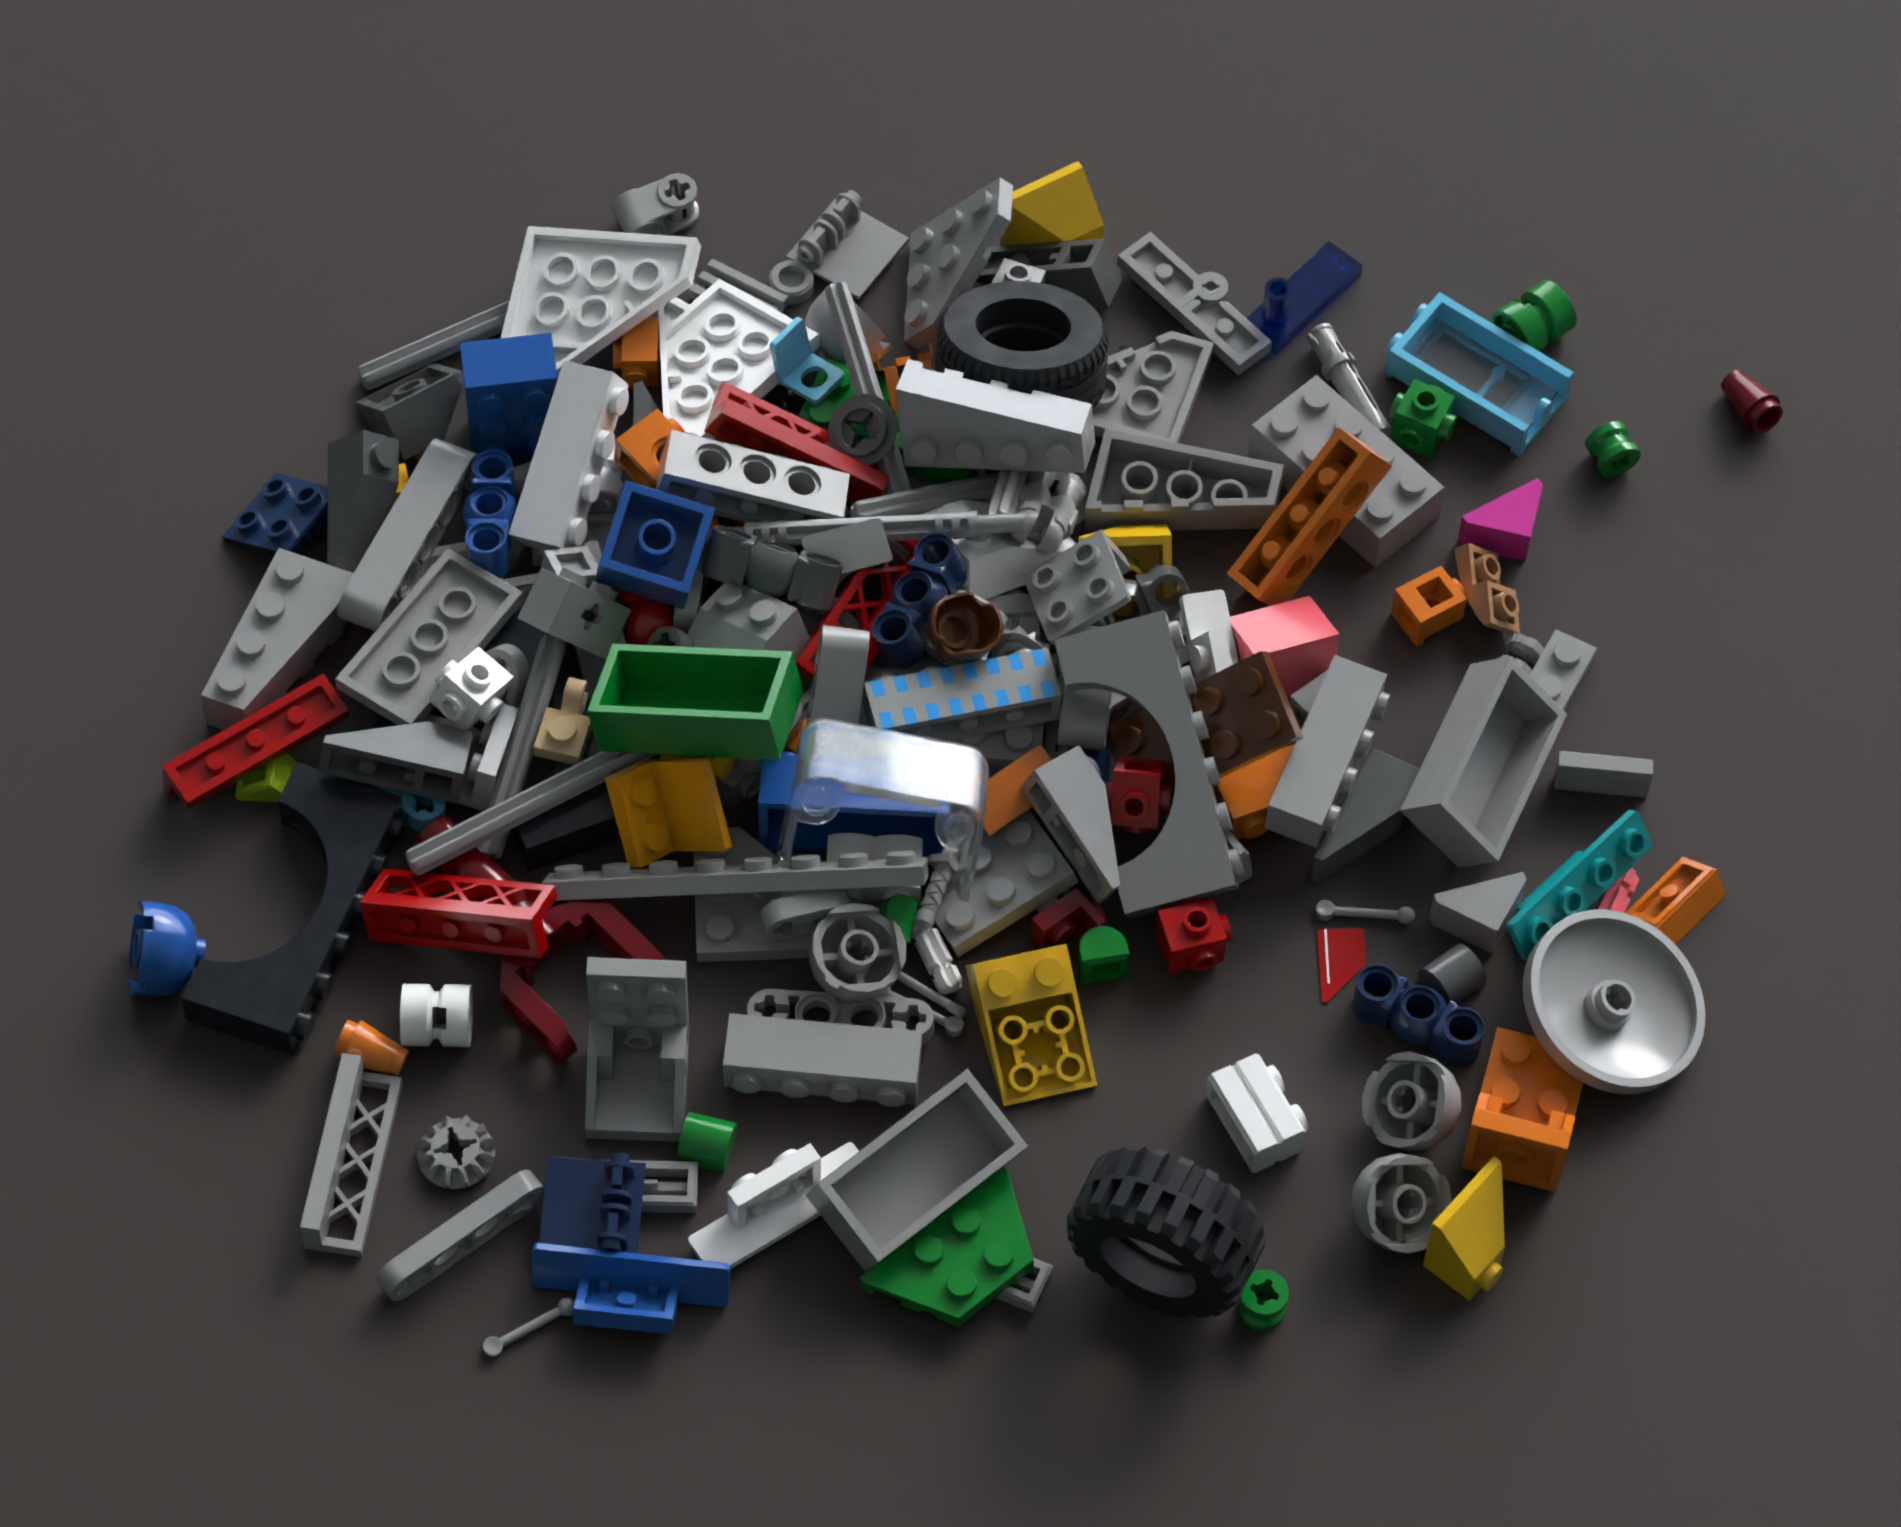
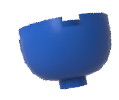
[128,901,206,997]

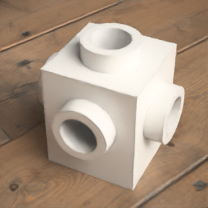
[430,647,514,730]

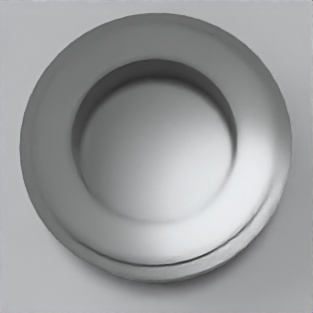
[769,260,814,305]

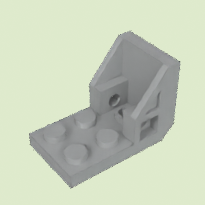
[585,957,689,1142]

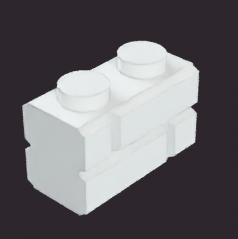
[1205,1053,1308,1173]

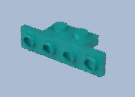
[1506,810,1653,960]

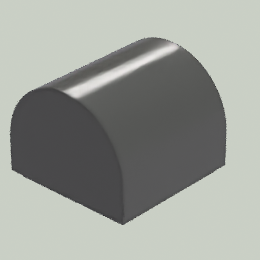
[1418,943,1486,1006]

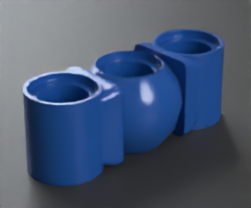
[461,449,518,579]

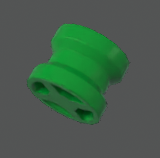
[1584,421,1641,478]
[1237,1269,1289,1331]

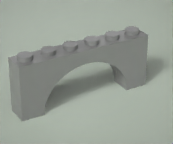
[1054,610,1244,919]

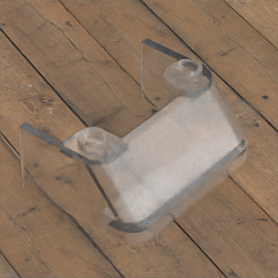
[776,718,989,902]

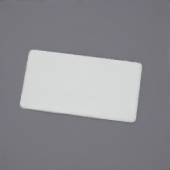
[801,517,893,574]

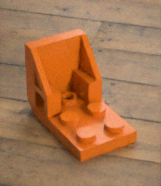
[1461,1027,1583,1193]

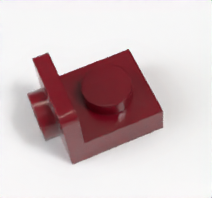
[1030,888,1107,949]

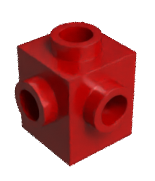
[1105,757,1173,833]
[1155,898,1232,974]

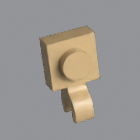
[533,677,592,765]

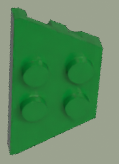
[859,1167,1034,1327]

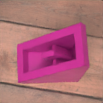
[1457,478,1543,561]

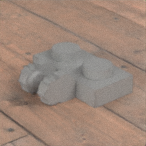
[1498,629,1597,711]

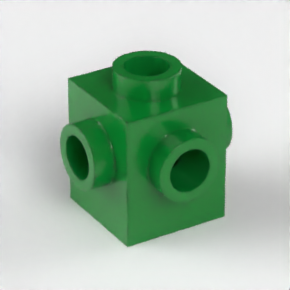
[1389,379,1458,460]

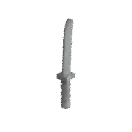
[914,773,993,930]

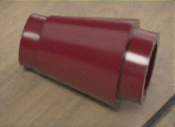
[1721,370,1783,434]

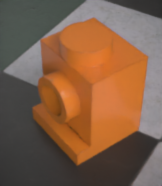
[613,317,659,389]
[1391,566,1467,647]

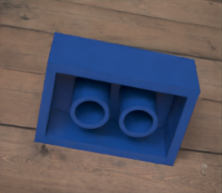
[460,333,558,461]

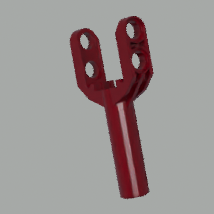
[415,816,666,1063]

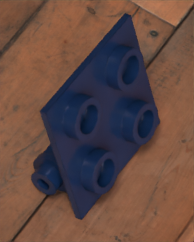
[222,473,328,561]
[539,1153,646,1253]

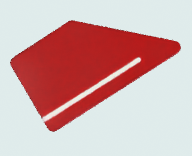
[1317,928,1367,1003]

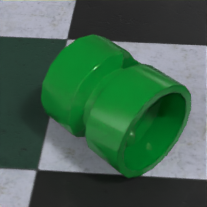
[1491,280,1577,351]

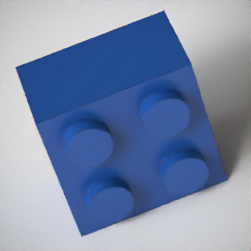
[595,480,715,609]

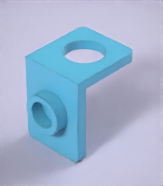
[769,317,845,405]

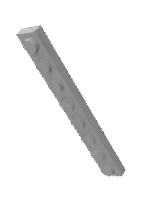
[542,850,929,901]

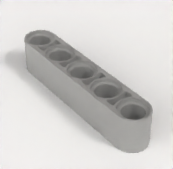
[337,438,478,632]

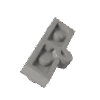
[1117,232,1272,376]

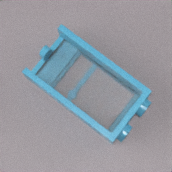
[1385,292,1574,457]

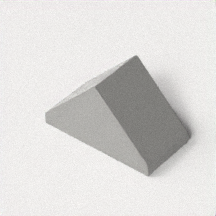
[1429,872,1527,954]

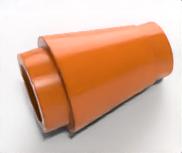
[333,1020,409,1076]

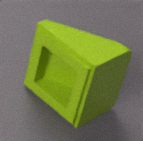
[235,753,297,802]

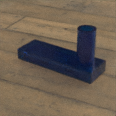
[1247,241,1363,355]

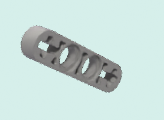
[747,989,935,1045]
[376,1169,545,1302]

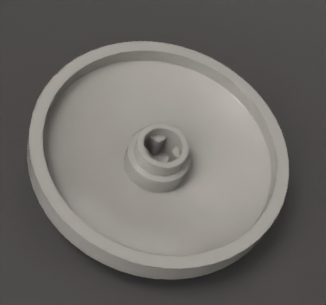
[1523,909,1706,1094]

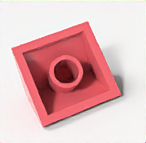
[1230,596,1339,698]

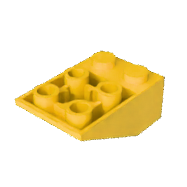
[965,944,1098,1106]

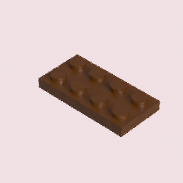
[1106,651,1303,798]

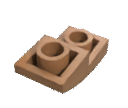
[1454,543,1520,635]

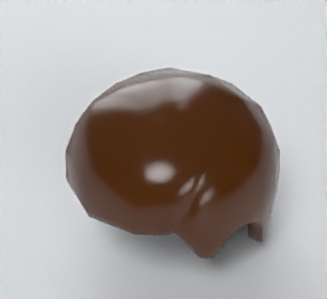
[926,592,1004,663]

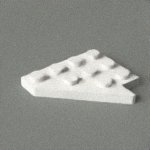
[501,226,701,378]
[658,279,820,440]

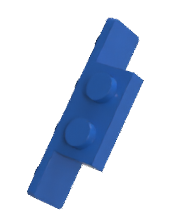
[531,1243,731,1335]

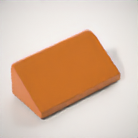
[1625,857,1725,945]

